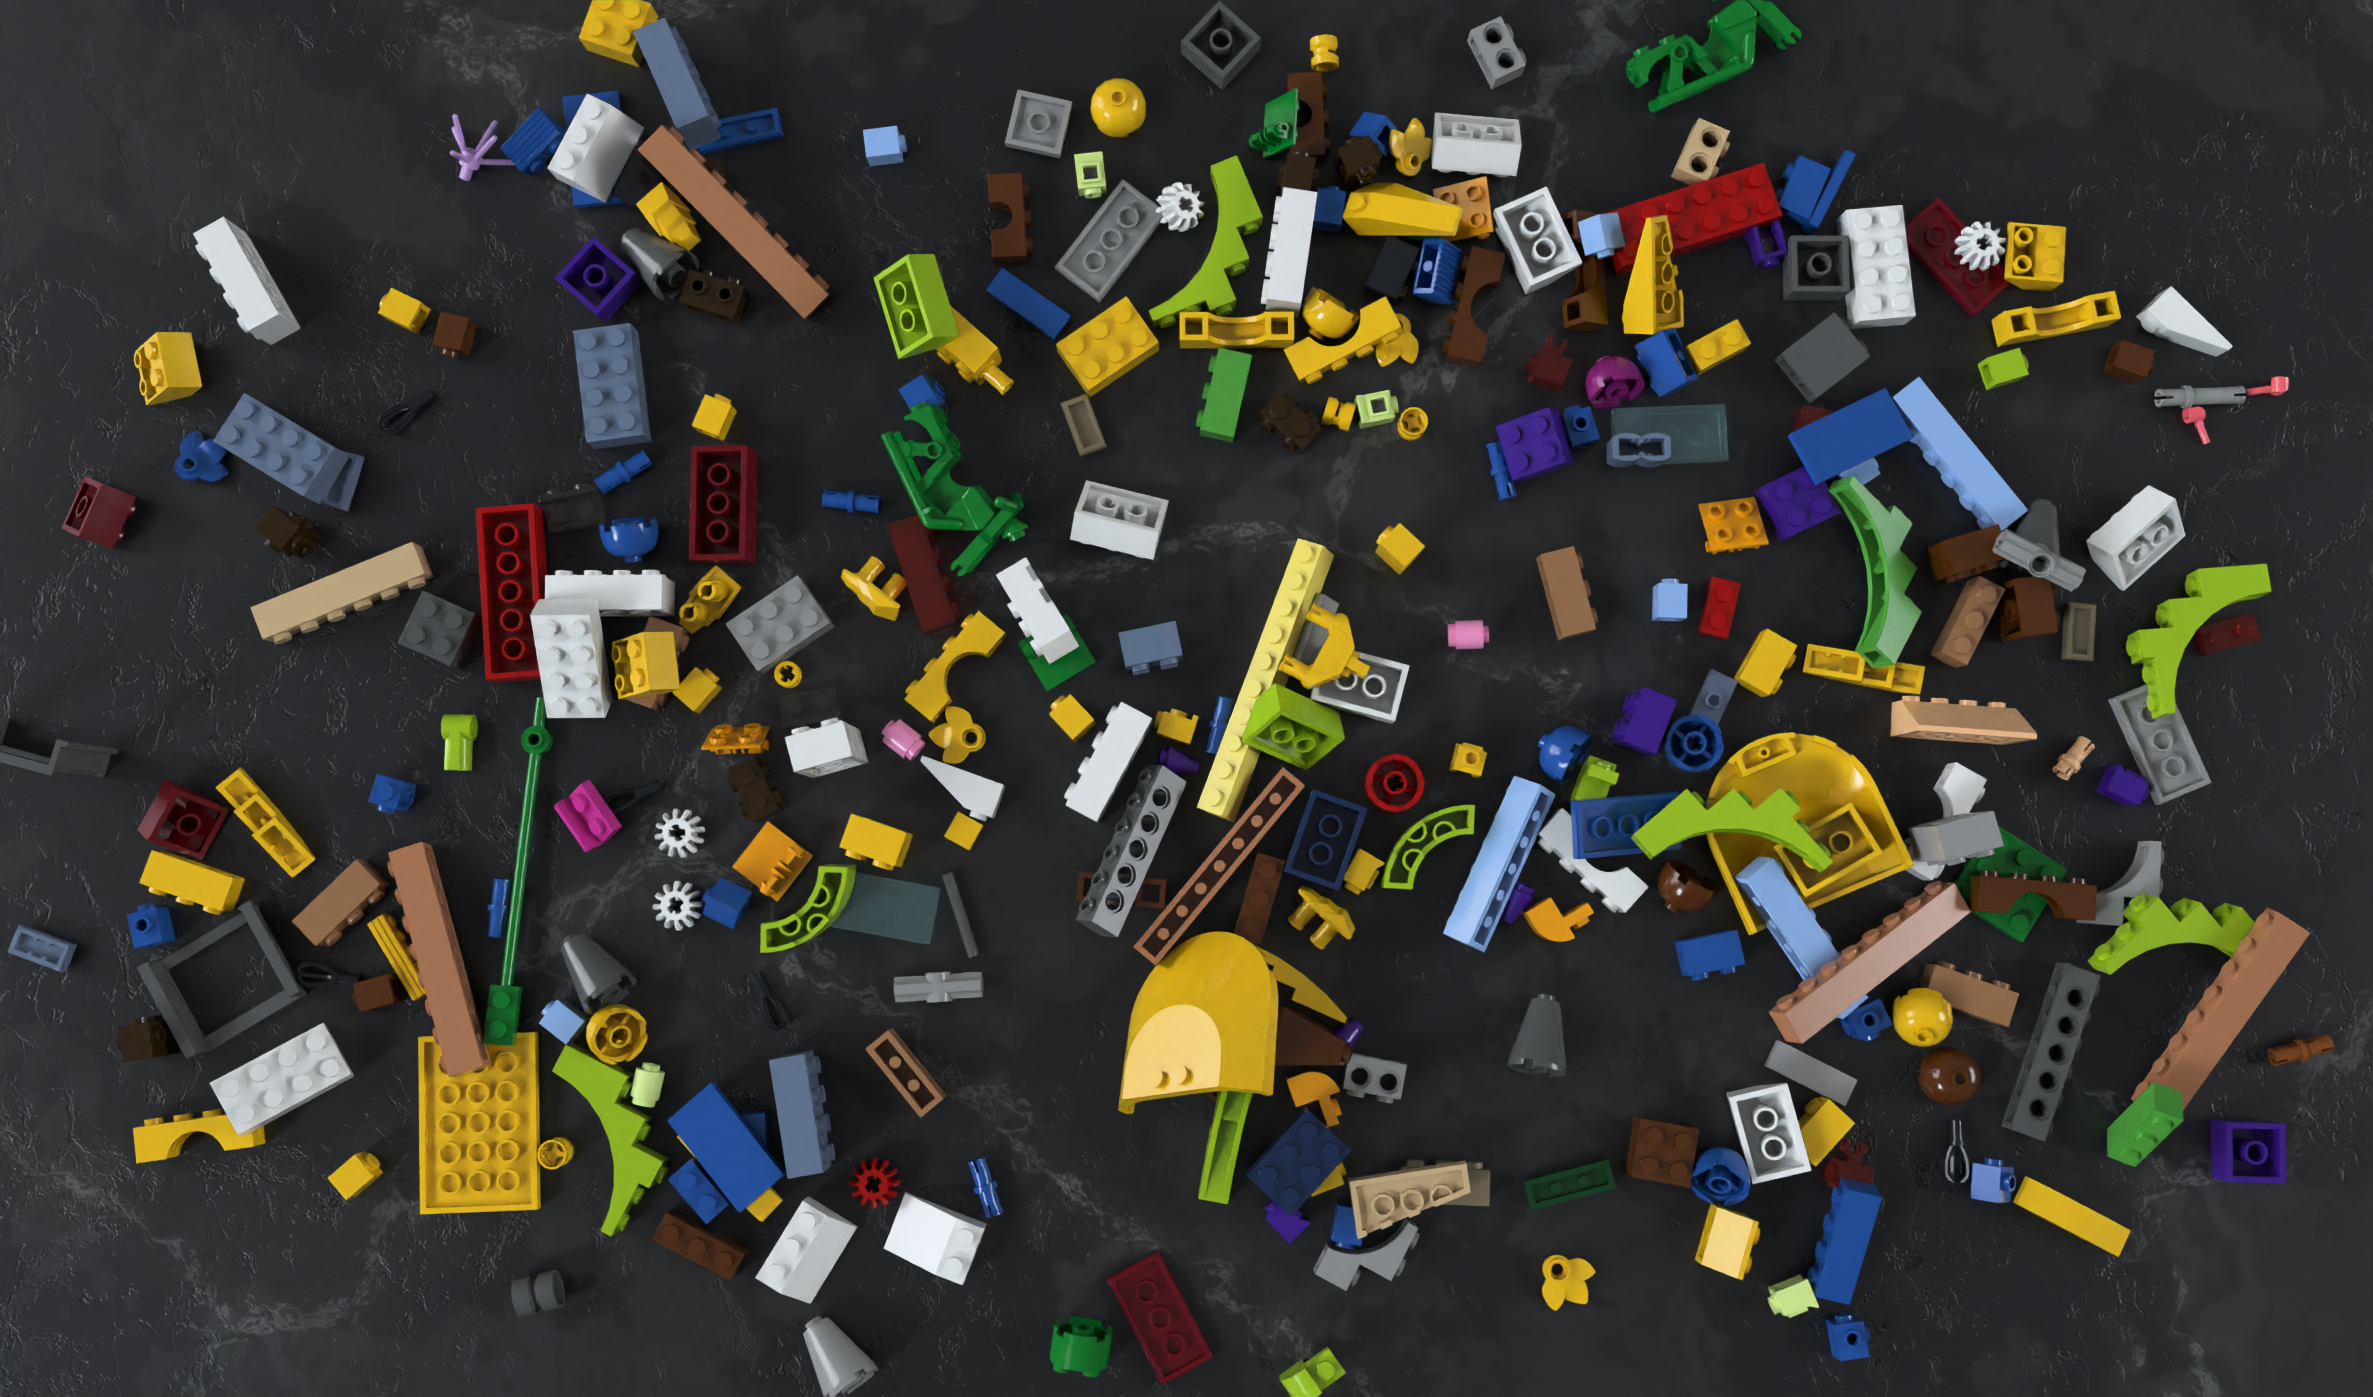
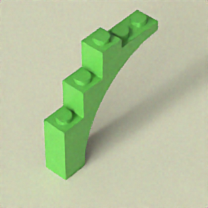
[1829,476,1922,669]

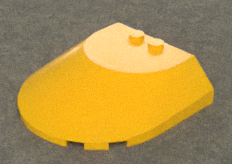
[1706,732,1914,935]
[1118,931,1278,1114]

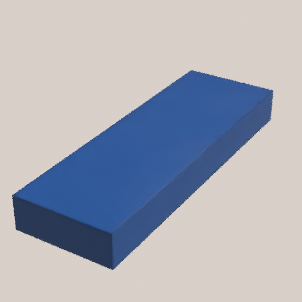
[699,107,784,154]
[1802,150,1856,236]
[986,268,1071,341]

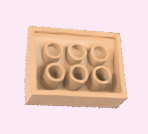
[1890,696,2037,745]

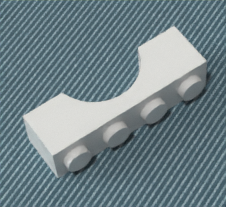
[1904,762,1987,881]
[1537,808,1648,913]

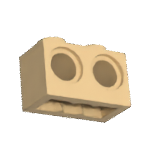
[1671,118,1730,186]

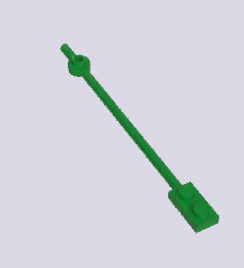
[483,697,553,1046]

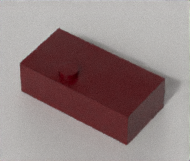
[689,445,758,565]

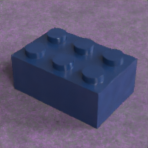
[1282,789,1368,891]
[1246,1106,1351,1217]

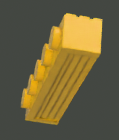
[367,914,427,1001]

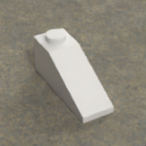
[2136,286,2233,357]
[920,756,1006,821]

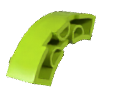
[1381,805,1475,889]
[760,864,857,953]

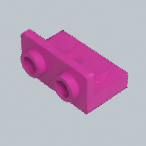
[554,780,622,852]

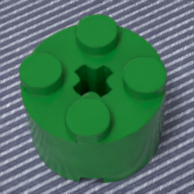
[1049,1316,1113,1377]

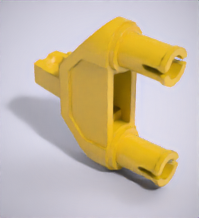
[1278,603,1370,689]

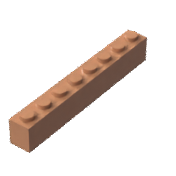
[637,125,831,319]
[1134,767,1305,966]
[387,842,492,1077]
[1769,881,1971,1044]
[2130,908,2310,1110]

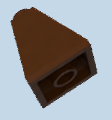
[1275,1006,1353,1065]

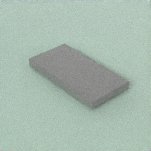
[1055,179,1163,302]
[2108,683,2212,805]

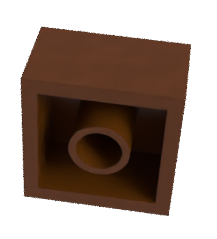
[1925,524,2005,584]
[1997,577,2060,643]
[1625,1115,1699,1188]

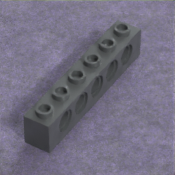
[1076,765,1187,937]
[2001,963,2101,1142]

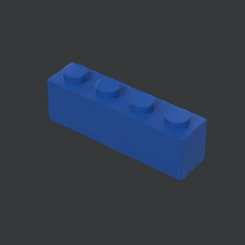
[1807,1178,1882,1305]

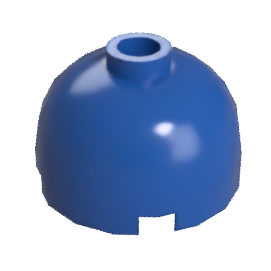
[598,517,659,563]
[1663,715,1724,772]
[1538,726,1592,785]
[1691,1147,1751,1205]

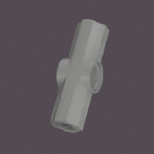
[1992,529,2086,592]
[894,971,984,1003]

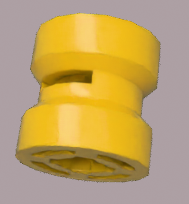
[1310,34,1339,72]
[1321,396,1356,431]
[1397,407,1428,441]
[537,1137,574,1169]

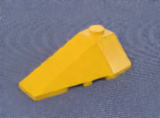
[1342,183,1463,236]
[1622,215,1684,335]

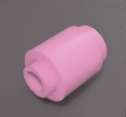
[1448,620,1489,649]
[881,719,925,761]

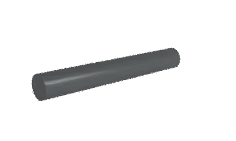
[942,872,980,958]

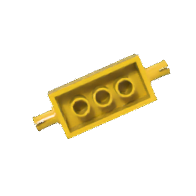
[882,269,1014,395]

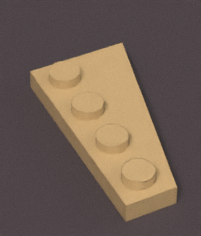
[1348,1160,1471,1239]

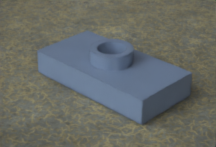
[320,451,365,512]
[1689,669,1738,726]
[8,925,77,972]

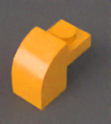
[1523,897,1594,942]
[1285,1070,1342,1127]

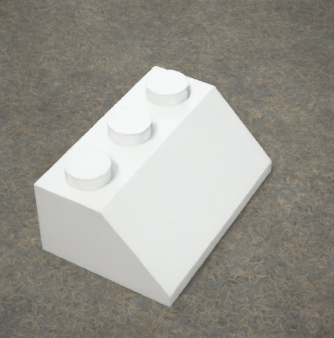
[548,94,646,203]
[1431,112,1522,178]
[1492,186,1582,294]
[1070,480,1169,560]
[2086,485,2186,591]
[1726,1083,1811,1184]
[756,1196,858,1304]

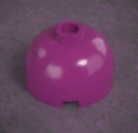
[1585,356,1645,410]

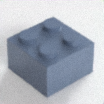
[1119,621,1183,676]

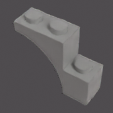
[2076,841,2164,926]
[1313,1218,1420,1291]

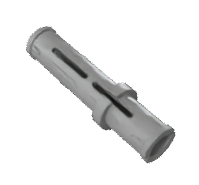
[2154,386,2246,408]

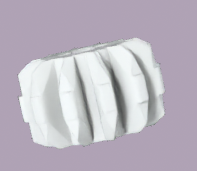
[1155,182,1205,232]
[1954,221,2006,271]
[655,809,705,858]
[653,881,704,930]

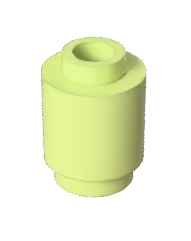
[630,1062,665,1107]

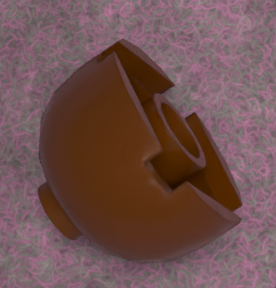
[1657,859,1718,914]
[1918,1047,1981,1105]

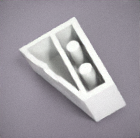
[996,557,1079,664]

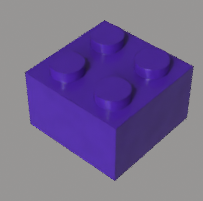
[555,236,643,323]
[1496,407,1575,482]
[1755,466,1841,542]
[1611,687,1677,757]
[2210,1119,2286,1184]

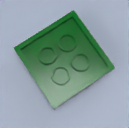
[1953,825,2067,943]

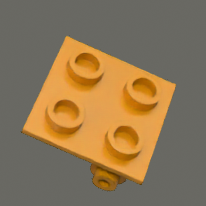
[1433,176,1494,242]
[1698,497,1769,555]
[701,723,770,755]
[732,821,813,902]

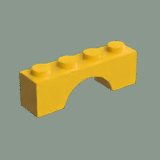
[1991,291,2121,347]
[1284,296,1402,385]
[1180,312,1294,348]
[905,611,1007,723]
[133,1109,266,1163]

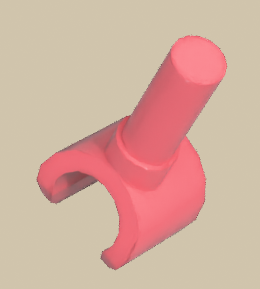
[2245,376,2289,396]
[2182,406,2210,444]

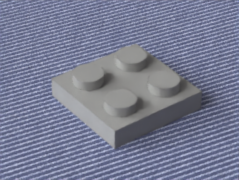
[1005,90,1073,158]

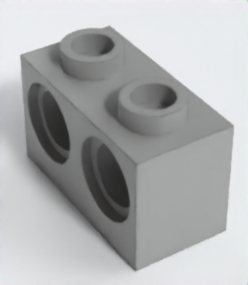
[1467,16,1526,89]
[1341,1053,1407,1103]

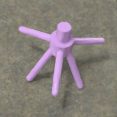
[450,114,515,181]

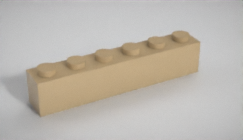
[250,542,434,644]

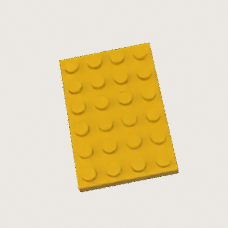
[418,1032,541,1214]

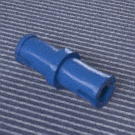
[1486,441,1517,501]
[594,450,653,495]
[822,489,882,514]
[1205,696,1235,754]
[487,878,512,938]
[967,1155,1004,1218]

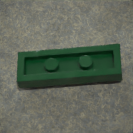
[1522,1158,1616,1210]

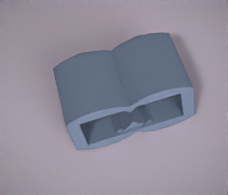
[1606,433,1671,468]

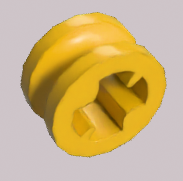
[774,661,802,688]

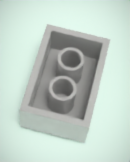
[726,575,835,674]
[1907,811,2004,866]

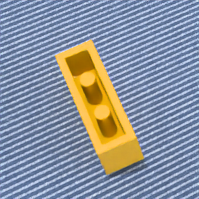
[139,850,245,915]

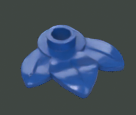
[175,431,229,482]

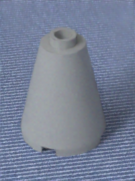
[803,1316,878,1397]

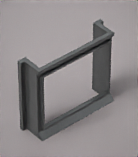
[0,717,119,778]
[137,901,308,1059]

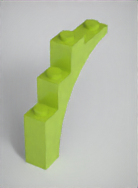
[1149,155,1263,328]
[2126,564,2271,719]
[1631,787,1833,873]
[2088,893,2255,975]
[552,1043,669,1236]
[1198,1091,1253,1204]

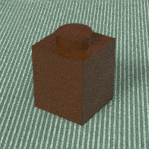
[432,312,477,359]
[2103,340,2155,384]
[352,973,404,1012]

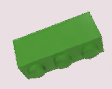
[1196,348,1252,443]
[2107,1082,2183,1167]

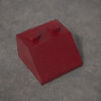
[62,476,136,549]
[137,779,230,860]

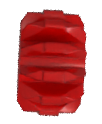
[850,1157,901,1209]

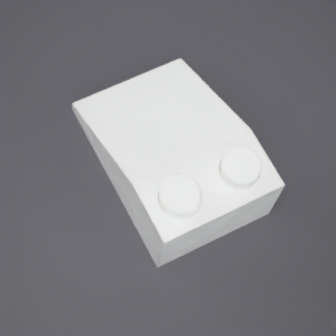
[884,1192,987,1285]

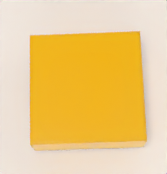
[944,812,984,851]

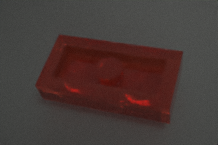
[2195,613,2262,656]

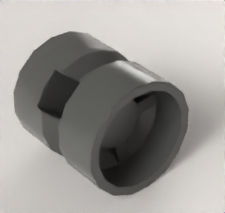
[511,1270,565,1318]

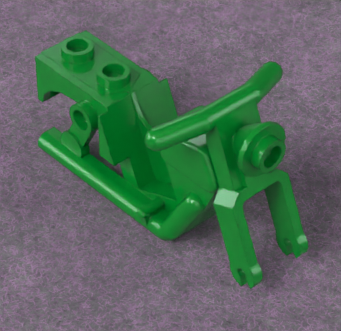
[1626,0,1802,113]
[881,401,1028,576]

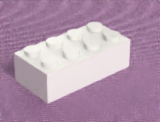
[1261,187,1317,318]
[1836,205,1916,329]
[193,217,301,345]
[545,570,675,617]
[530,599,613,718]
[1064,702,1153,823]
[785,718,869,778]
[210,1023,354,1137]

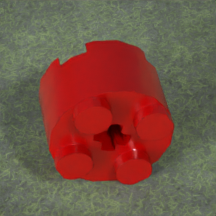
[1364,754,1425,813]

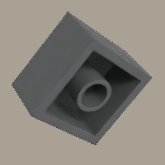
[1181,1,1261,90]
[1783,236,1850,301]
[398,590,483,669]

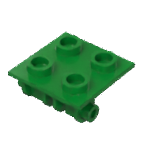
[1249,88,1299,159]
[1018,613,1096,691]

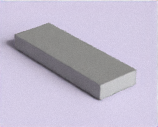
[1290,593,1339,667]
[1764,1040,1858,1106]

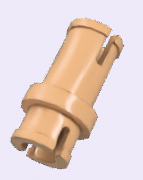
[2052,736,2095,780]

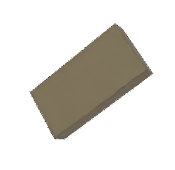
[1060,393,1107,457]
[2061,602,2097,662]

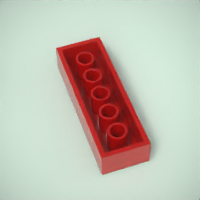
[1604,163,1782,276]
[476,503,547,683]

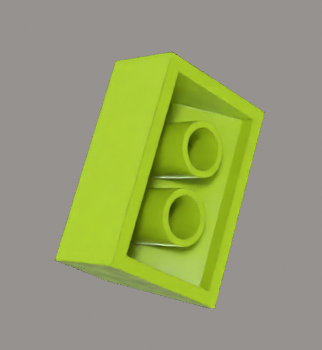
[874,254,959,359]
[1242,683,1345,770]

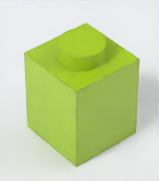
[1977,348,2029,391]

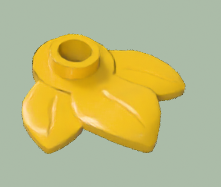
[1389,118,1432,176]
[1375,313,1419,367]
[929,706,986,764]
[1542,1254,1595,1311]

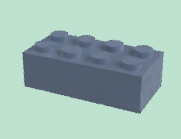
[633,17,722,150]
[573,323,651,449]
[213,393,349,504]
[769,1050,835,1179]

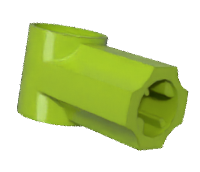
[441,714,478,771]

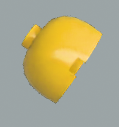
[1091,78,1146,138]
[1302,286,1360,340]
[1892,988,1953,1047]
[586,1004,648,1065]

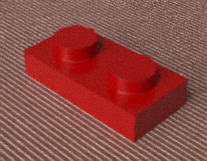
[1697,577,1741,640]

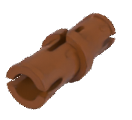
[2267,1034,2334,1067]

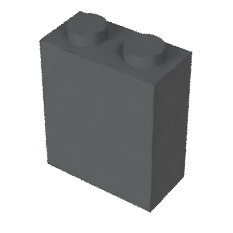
[1775,312,1870,403]

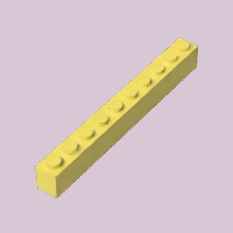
[1197,538,1334,822]

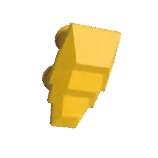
[636,182,701,251]
[841,556,908,621]
[679,565,742,634]
[1288,885,1355,950]

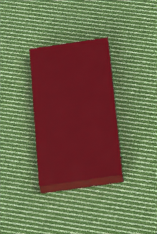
[1905,196,2010,318]
[1107,1250,1214,1385]

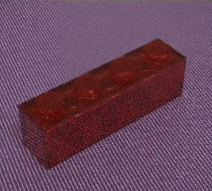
[887,514,961,636]

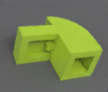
[1570,755,1619,800]
[1279,1346,1346,1397]

